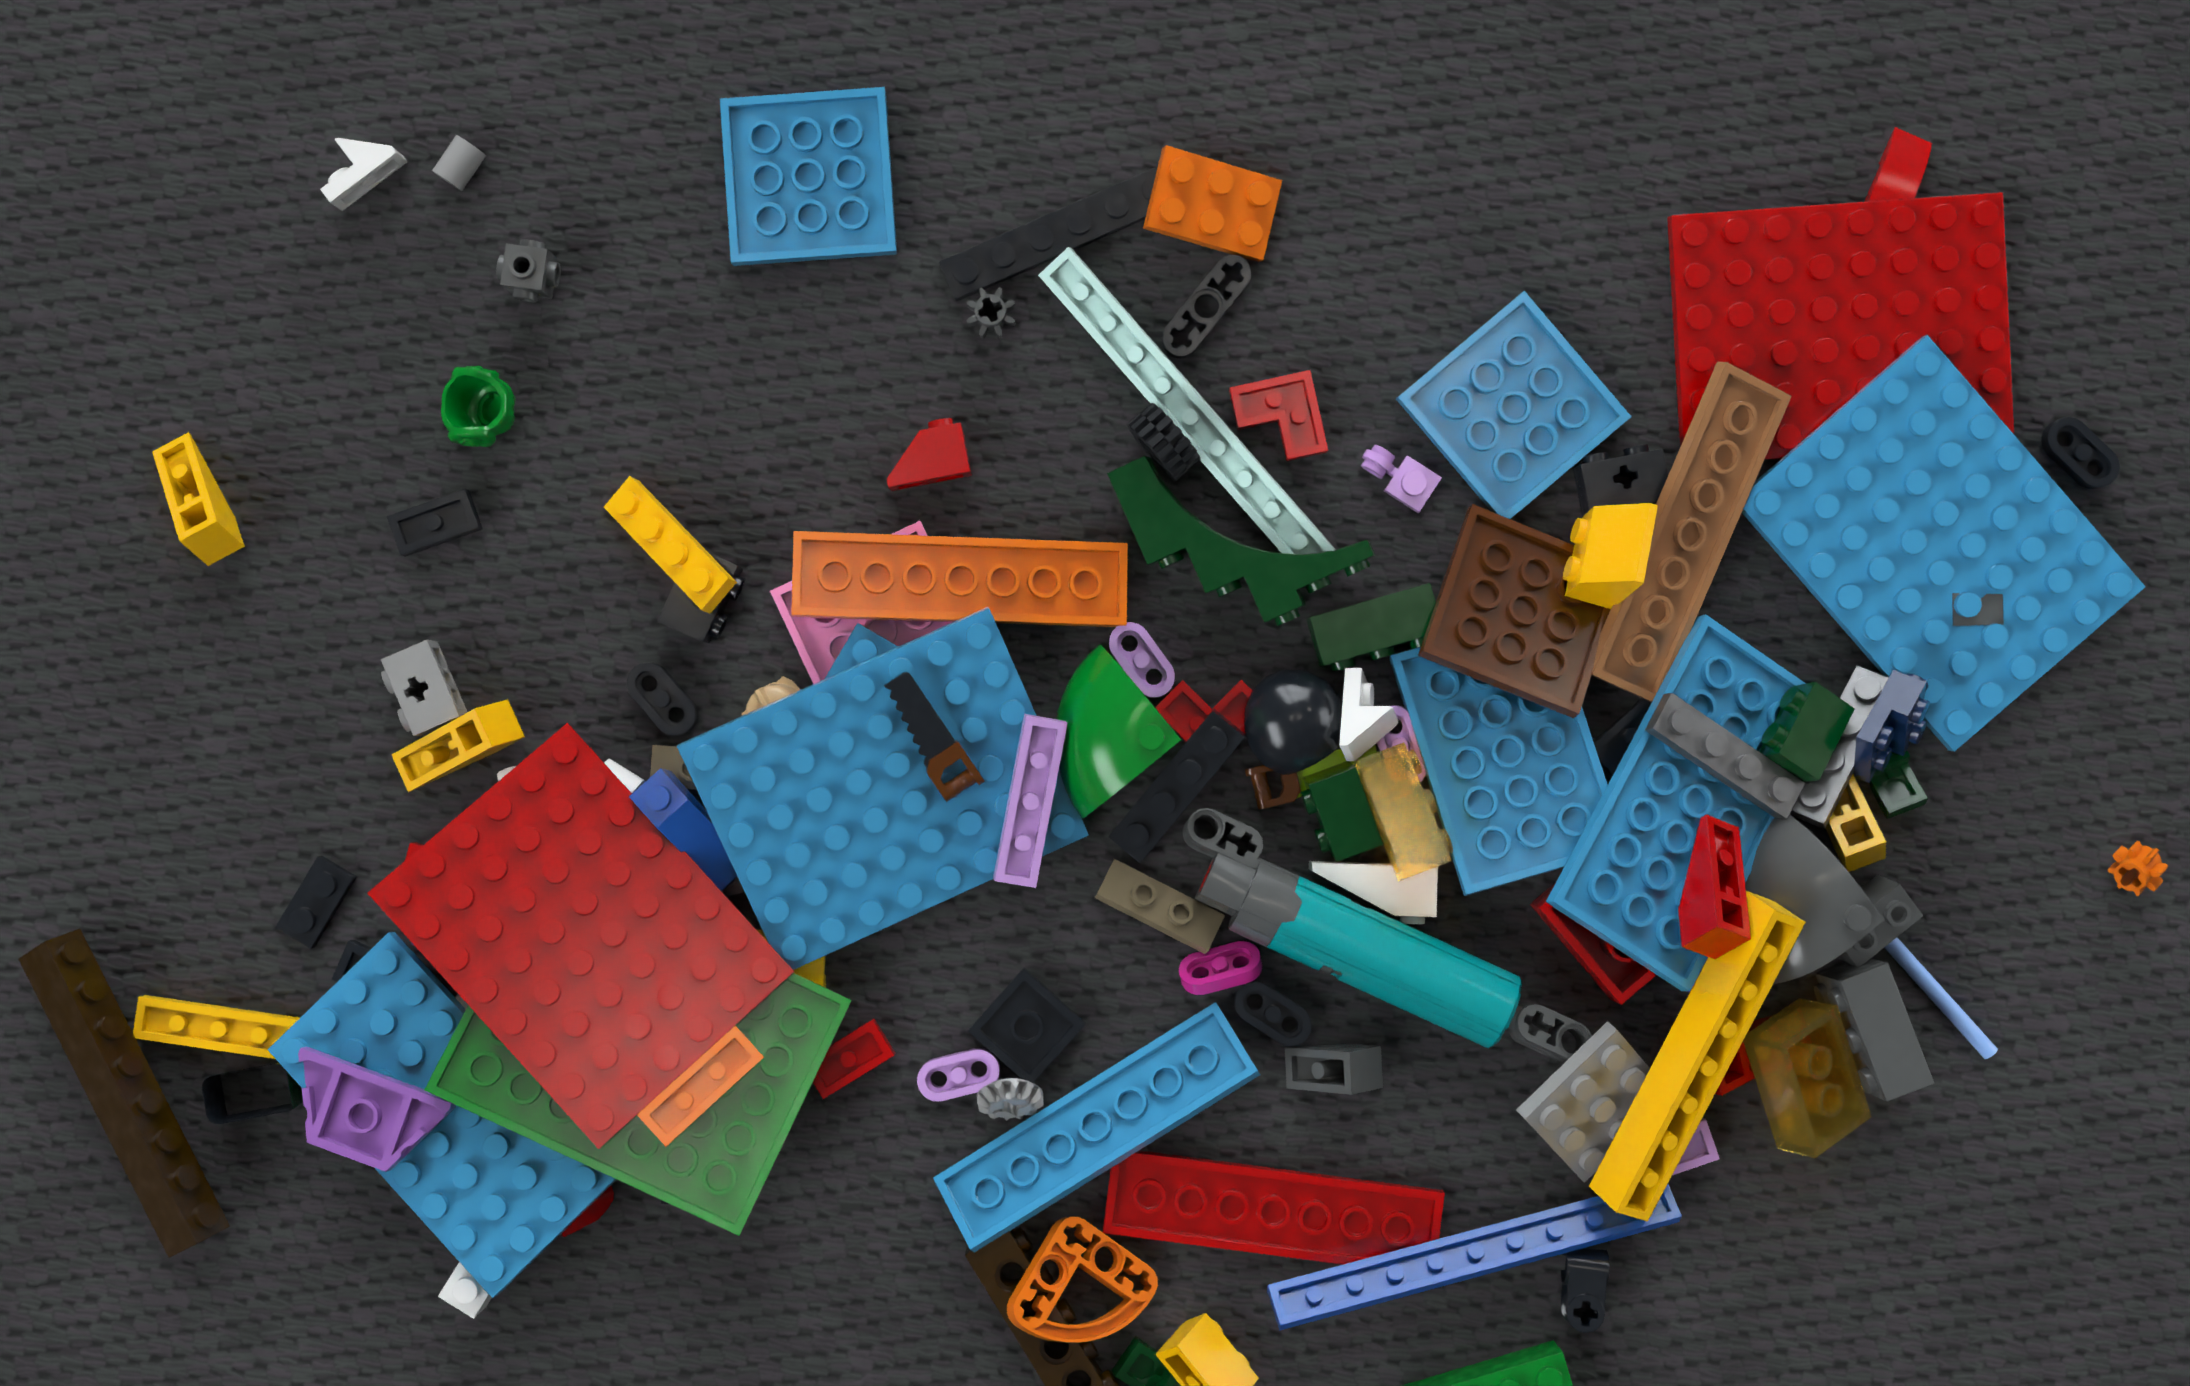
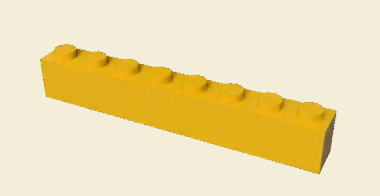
[1589,891,1806,1221]

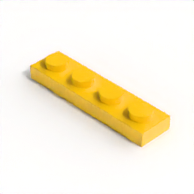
[604,476,737,614]
[133,995,300,1059]

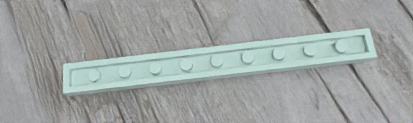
[1038,247,1336,555]

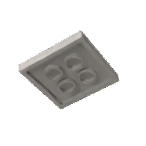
[1516,1021,1650,1183]

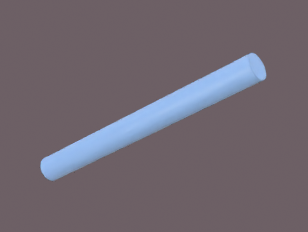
[1884,938,1998,1059]

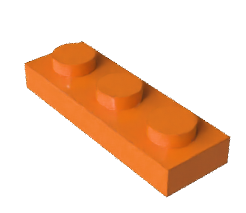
[637,1026,764,1147]

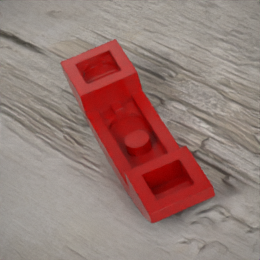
[1864,127,1932,202]

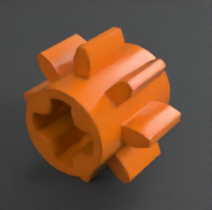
[2108,841,2168,896]

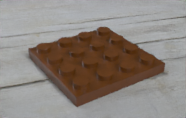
[1418,504,1611,718]

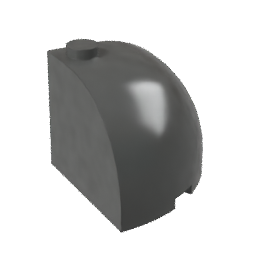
[1745,815,1885,984]

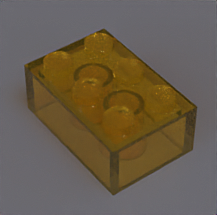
[1743,998,1872,1158]

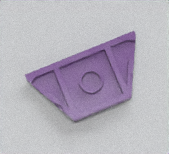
[298,1047,456,1172]

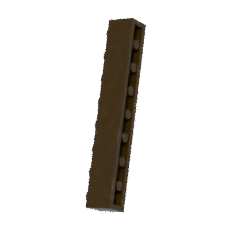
[18,929,230,1258]

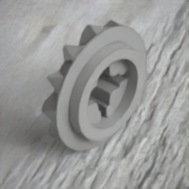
[977,1078,1043,1121]

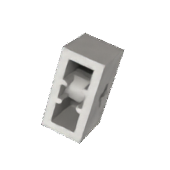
[380,640,467,736]

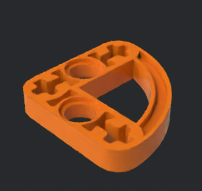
[1007,1216,1158,1343]

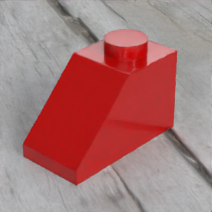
[887,418,972,491]

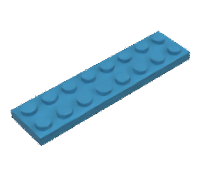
[933,1002,1260,1252]

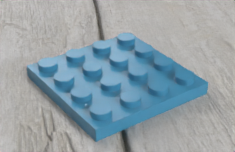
[720,87,897,266]
[1396,291,1631,519]

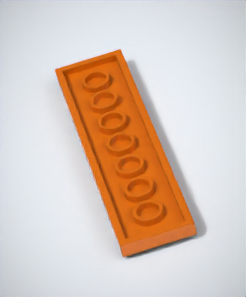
[791,531,1128,627]

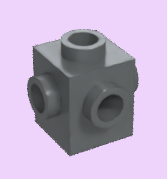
[496,239,561,303]

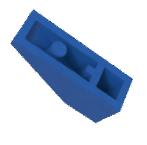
[629,768,738,891]

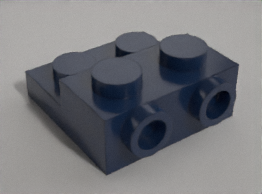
[1853,670,1930,783]

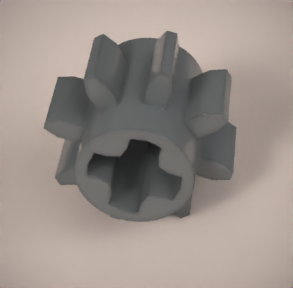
[966,288,1016,339]

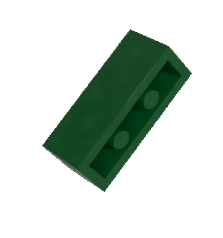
[1306,583,1436,672]

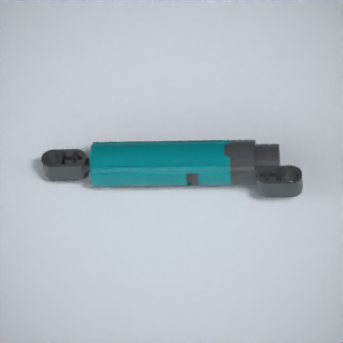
[1183,808,1592,1062]

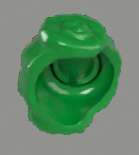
[441,366,516,447]

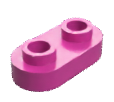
[1179,941,1262,995]

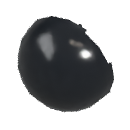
[1244,669,1342,775]

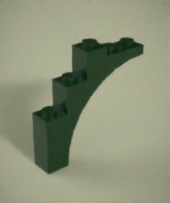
[1107,456,1376,626]

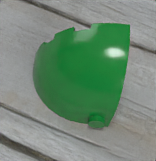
[1056,644,1181,819]

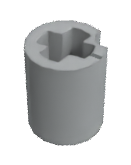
[432,135,486,191]

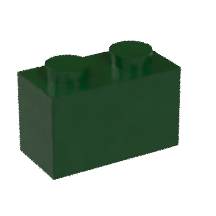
[1759,682,1855,782]
[1300,761,1383,862]

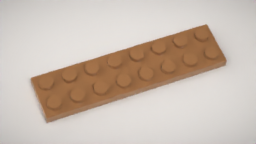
[1591,362,1792,702]

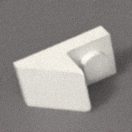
[320,138,407,211]
[1339,668,1398,761]

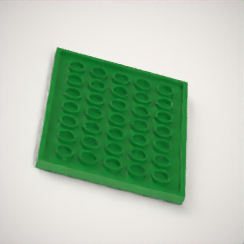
[424,973,852,1236]

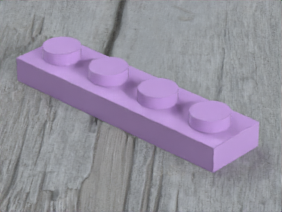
[993,714,1068,888]

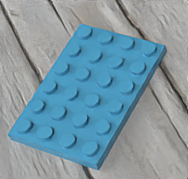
[1389,647,1608,896]

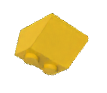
[1563,503,1658,609]

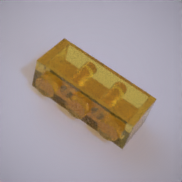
[1353,742,1453,882]

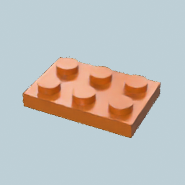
[1143,145,1282,262]

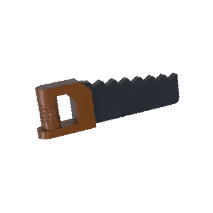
[884,672,985,802]

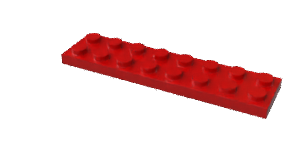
[1103,1150,1445,1264]

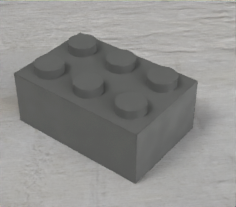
[1814,959,1934,1102]

